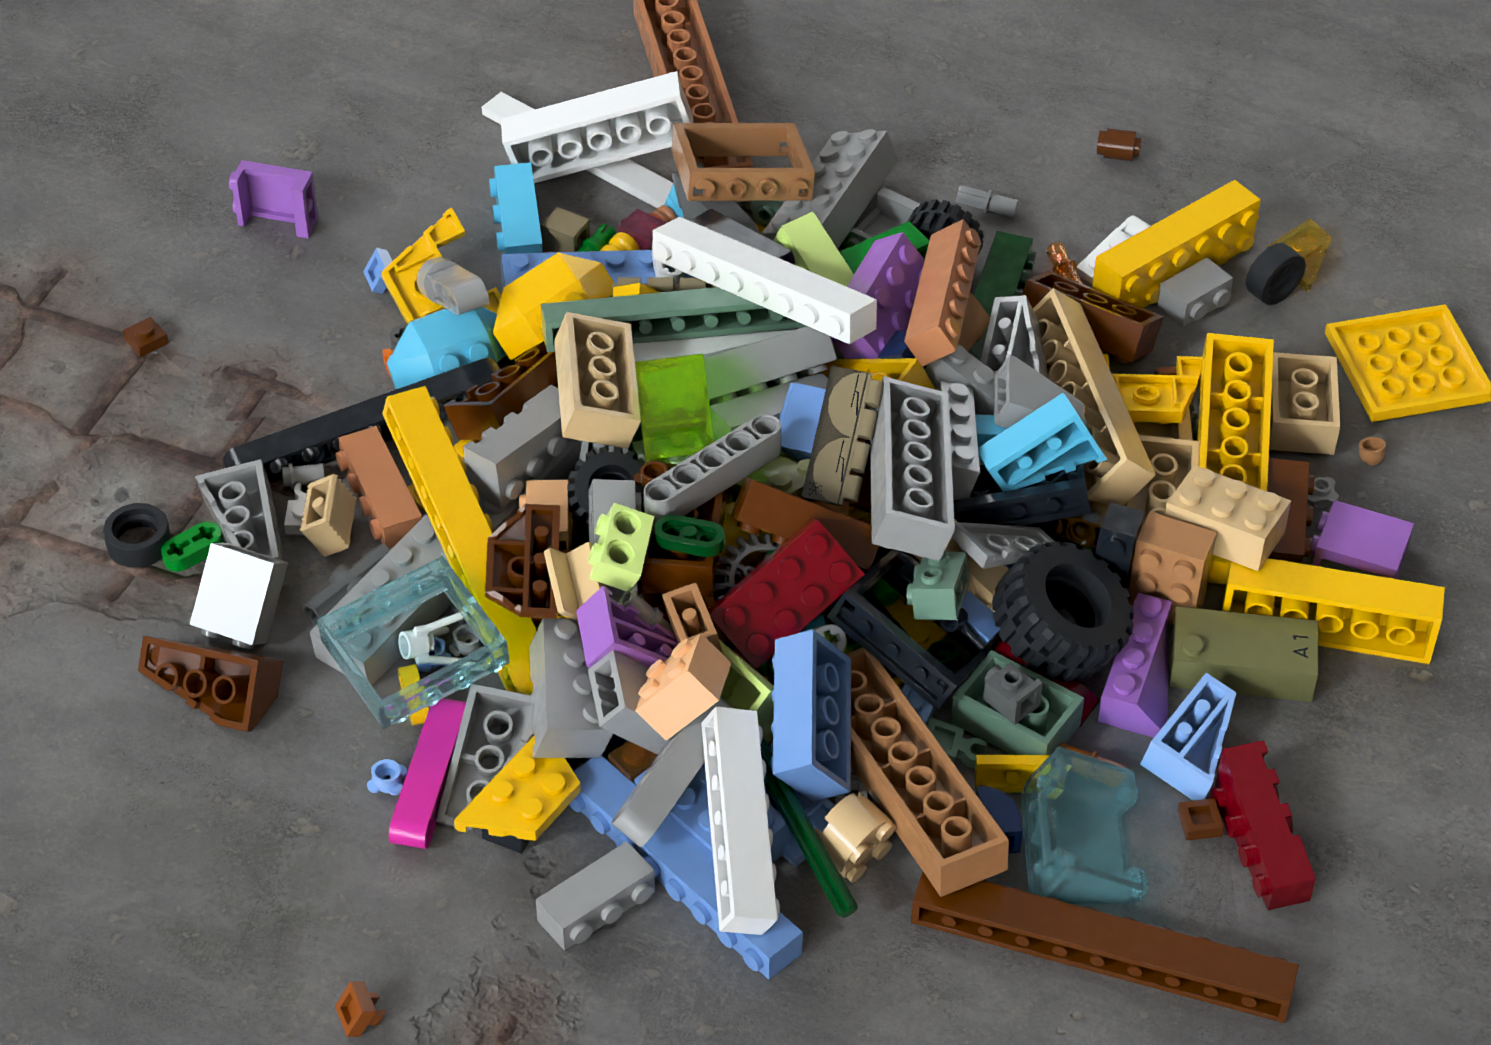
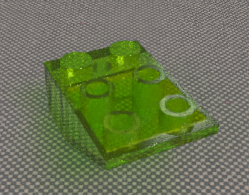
[635,354,714,463]

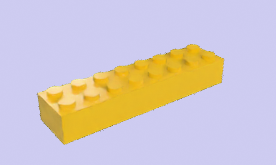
[1197,333,1274,584]

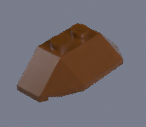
[485,504,560,619]

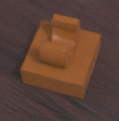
[335,981,386,1037]

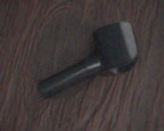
[940,608,986,650]

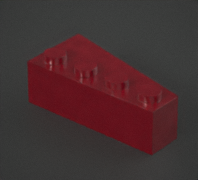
[1211,740,1316,911]

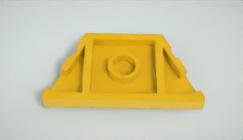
[454,735,581,841]

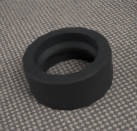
[1245,243,1306,305]
[103,503,171,567]

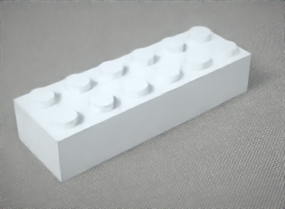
[501,71,694,183]

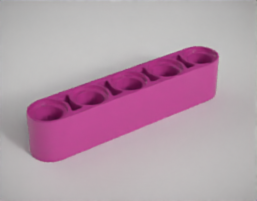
[389,697,466,849]

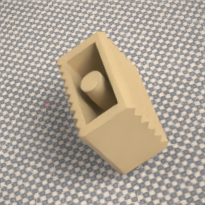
[299,474,356,557]

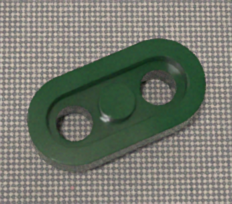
[654,515,725,557]

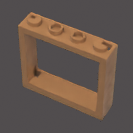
[671,123,815,201]

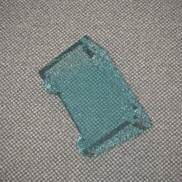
[1021,746,1149,904]

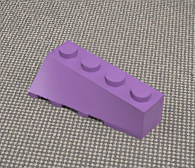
[1098,592,1172,738]

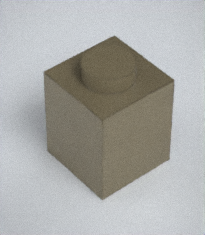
[540,207,590,252]

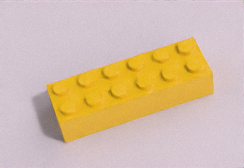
[1092,180,1261,308]
[1222,558,1445,664]

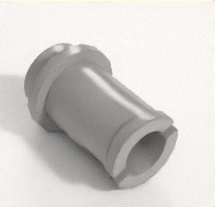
[282,463,324,490]

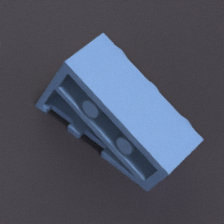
[1140,673,1236,801]

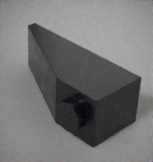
[1095,502,1145,590]

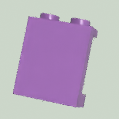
[229,160,319,239]
[1310,500,1414,579]

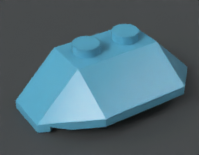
[387,307,506,389]

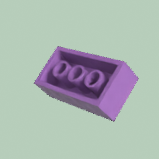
[830,232,925,359]

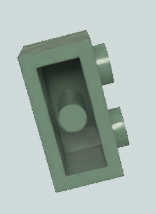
[907,550,970,620]

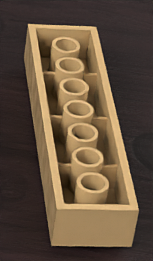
[1033,288,1156,506]

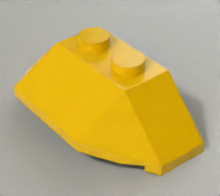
[493,252,614,360]

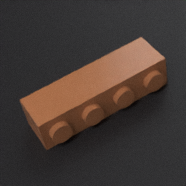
[336,426,422,549]

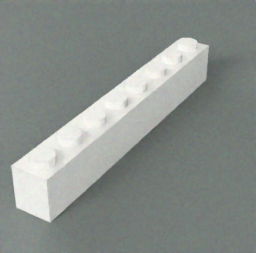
[653,217,877,344]

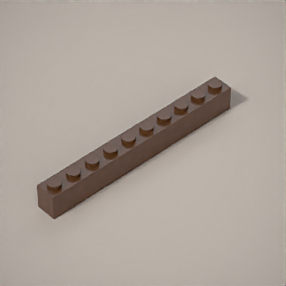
[911,872,1299,1023]

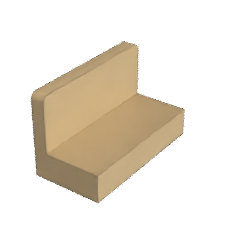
[544,542,607,621]

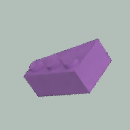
[576,586,679,668]

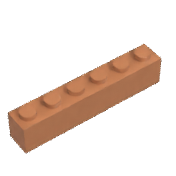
[904,219,981,367]

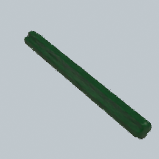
[760,737,858,918]

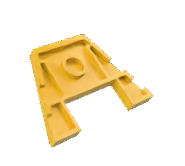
[381,208,501,324]
[1103,354,1202,424]

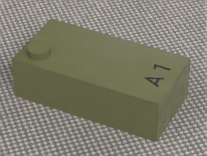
[1169,606,1318,702]

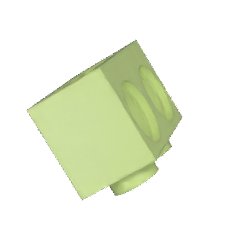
[588,503,654,591]

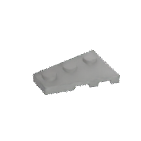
[952,522,1055,569]

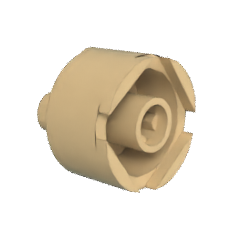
[816,792,896,883]

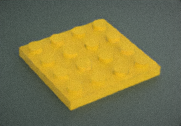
[1325,304,1491,422]

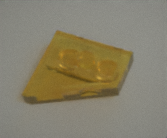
[1267,218,1332,291]

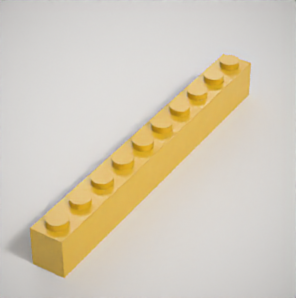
[382,386,537,695]

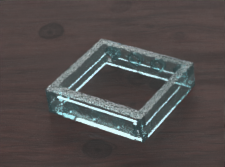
[317,556,510,729]

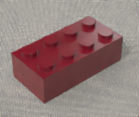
[708,518,865,670]

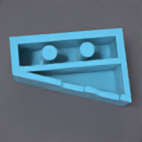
[489,162,542,254]
[978,392,1107,492]

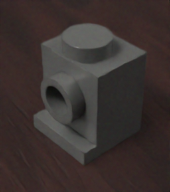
[983,662,1043,725]

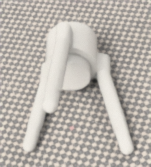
[398,609,486,667]

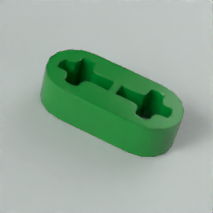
[161,522,223,572]

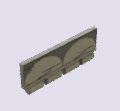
[801,366,884,507]

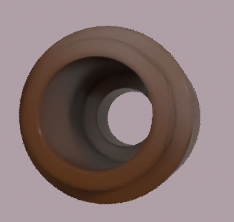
[1097,128,1142,161]

